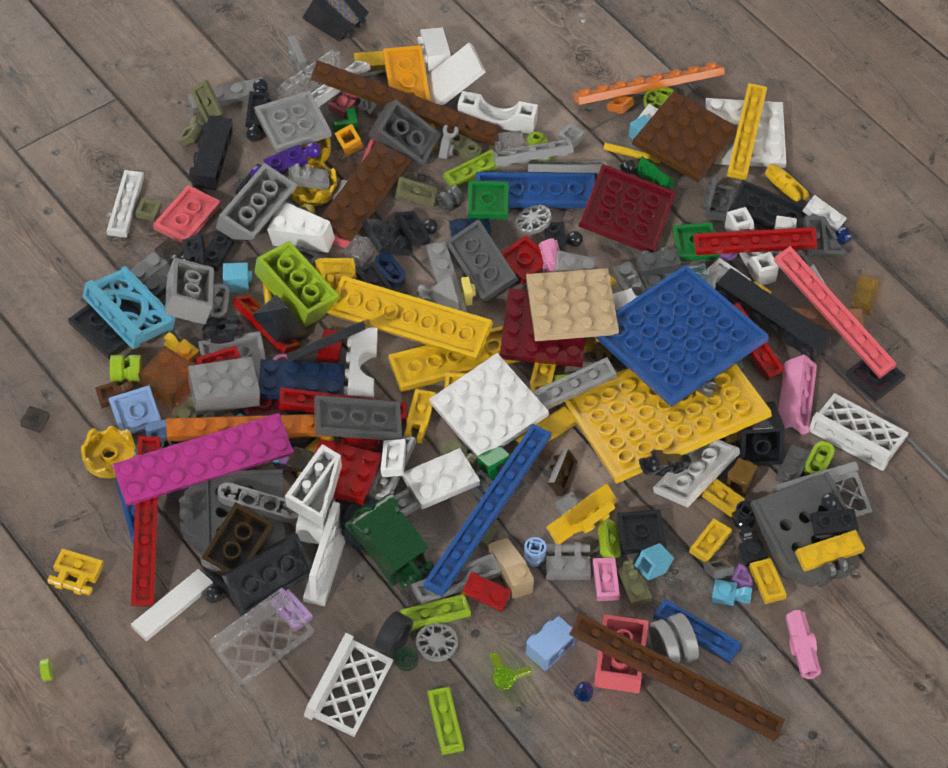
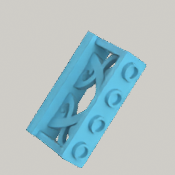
[83,266,175,350]

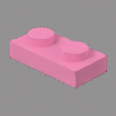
[592,557,620,601]

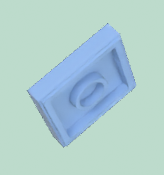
[109,385,162,436]

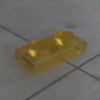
[850,275,879,315]

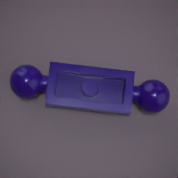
[250,142,321,177]

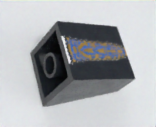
[302,0,369,41]
[734,401,785,466]

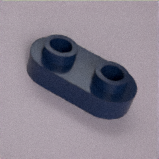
[374,253,406,287]

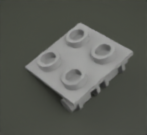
[416,276,461,310]

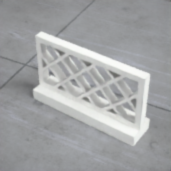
[809,393,909,471]
[303,502,345,607]
[304,633,393,737]

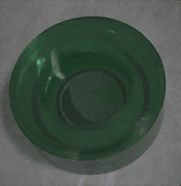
[395,647,418,671]

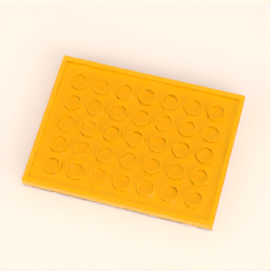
[563,363,772,484]

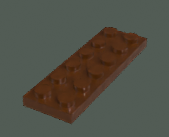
[321,142,412,242]

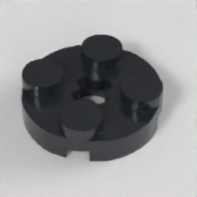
[202,315,244,344]

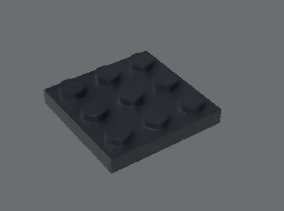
[68,285,157,360]

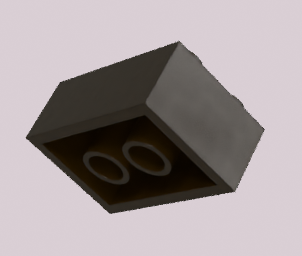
[201,502,274,576]

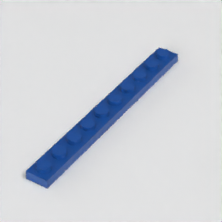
[423,424,551,598]

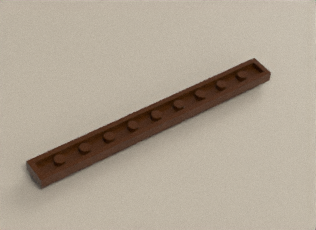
[310,60,501,146]
[569,613,785,742]

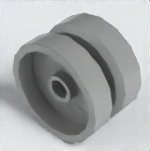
[649,613,699,665]

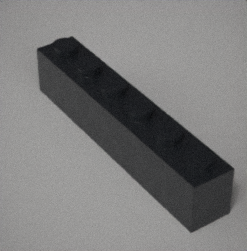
[715,268,832,362]

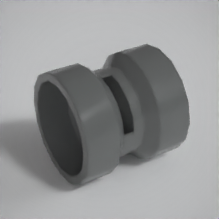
[436,185,464,212]

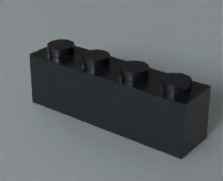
[189,115,233,190]

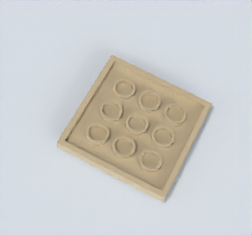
[526,268,619,341]

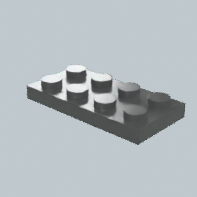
[446,219,519,303]
[314,395,402,440]

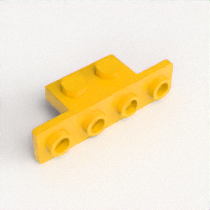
[547,484,618,545]

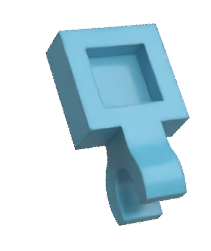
[711,579,752,606]

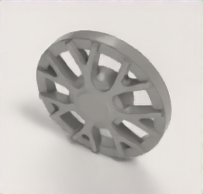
[515,205,552,235]
[416,623,458,662]

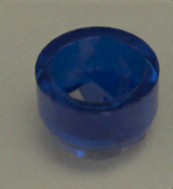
[835,227,852,245]
[574,682,594,702]

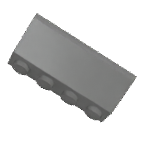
[216,163,297,240]

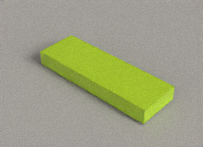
[443,149,500,188]
[400,594,471,631]
[427,686,464,755]

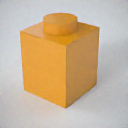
[335,124,364,157]

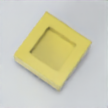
[460,277,476,306]

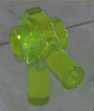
[489,652,532,690]

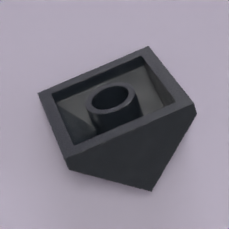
[253,295,309,343]

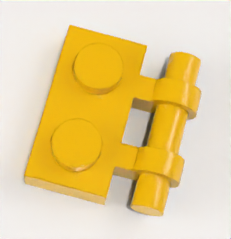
[47,549,104,596]

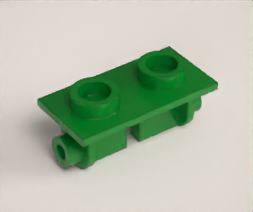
[635,156,675,188]

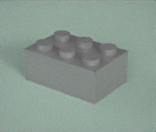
[165,257,214,324]
[188,357,260,415]

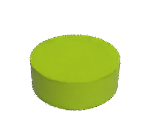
[39,658,54,682]

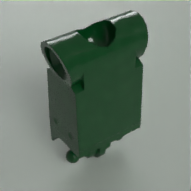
[345,493,434,588]

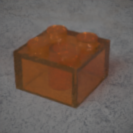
[138,346,196,408]

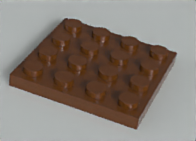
[632,91,738,183]

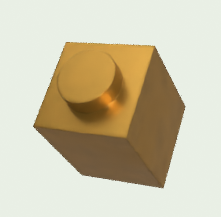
[726,457,758,497]

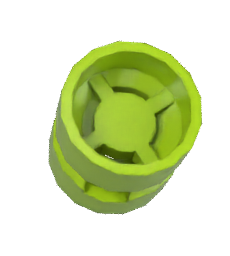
[110,355,142,382]

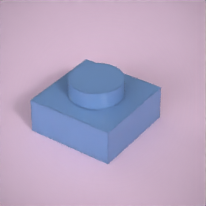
[144,420,167,439]

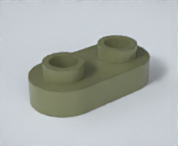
[452,133,482,161]

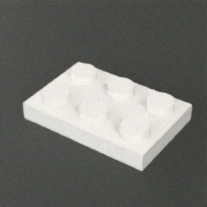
[402,448,480,510]

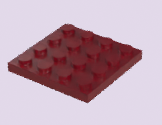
[578,164,676,253]
[499,288,586,368]

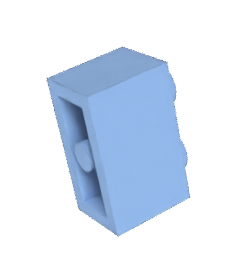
[526,616,577,671]

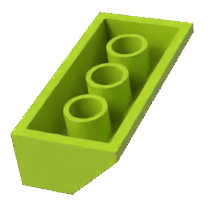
[254,241,340,328]

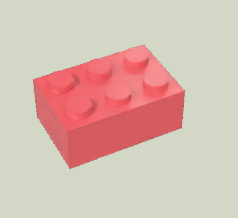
[594,614,649,693]

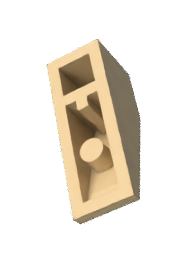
[487,537,534,600]

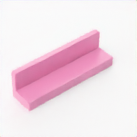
[778,354,817,435]

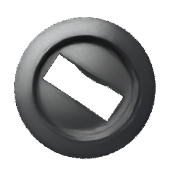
[619,159,636,174]

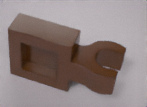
[95,381,134,409]

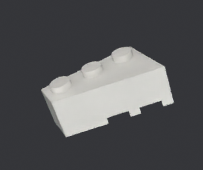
[417,27,451,75]
[267,202,335,253]
[285,445,342,528]

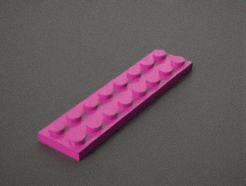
[112,413,294,506]

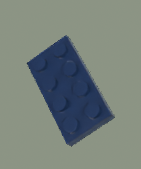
[259,359,345,399]

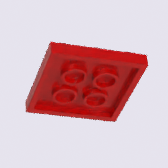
[312,439,382,506]

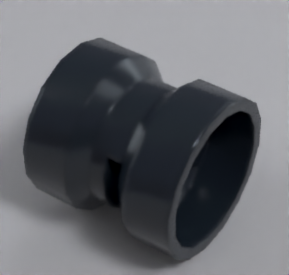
[734,500,756,529]

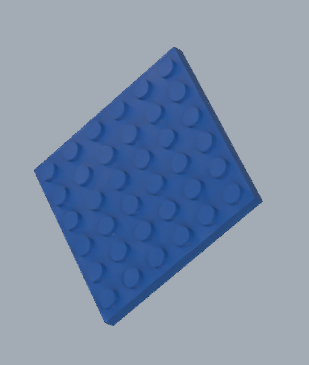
[595,265,769,407]

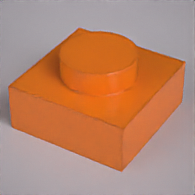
[607,96,634,114]

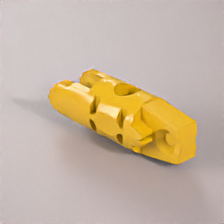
[765,164,809,202]

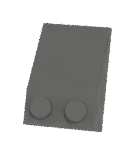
[368,99,441,166]

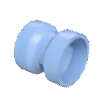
[524,537,546,567]

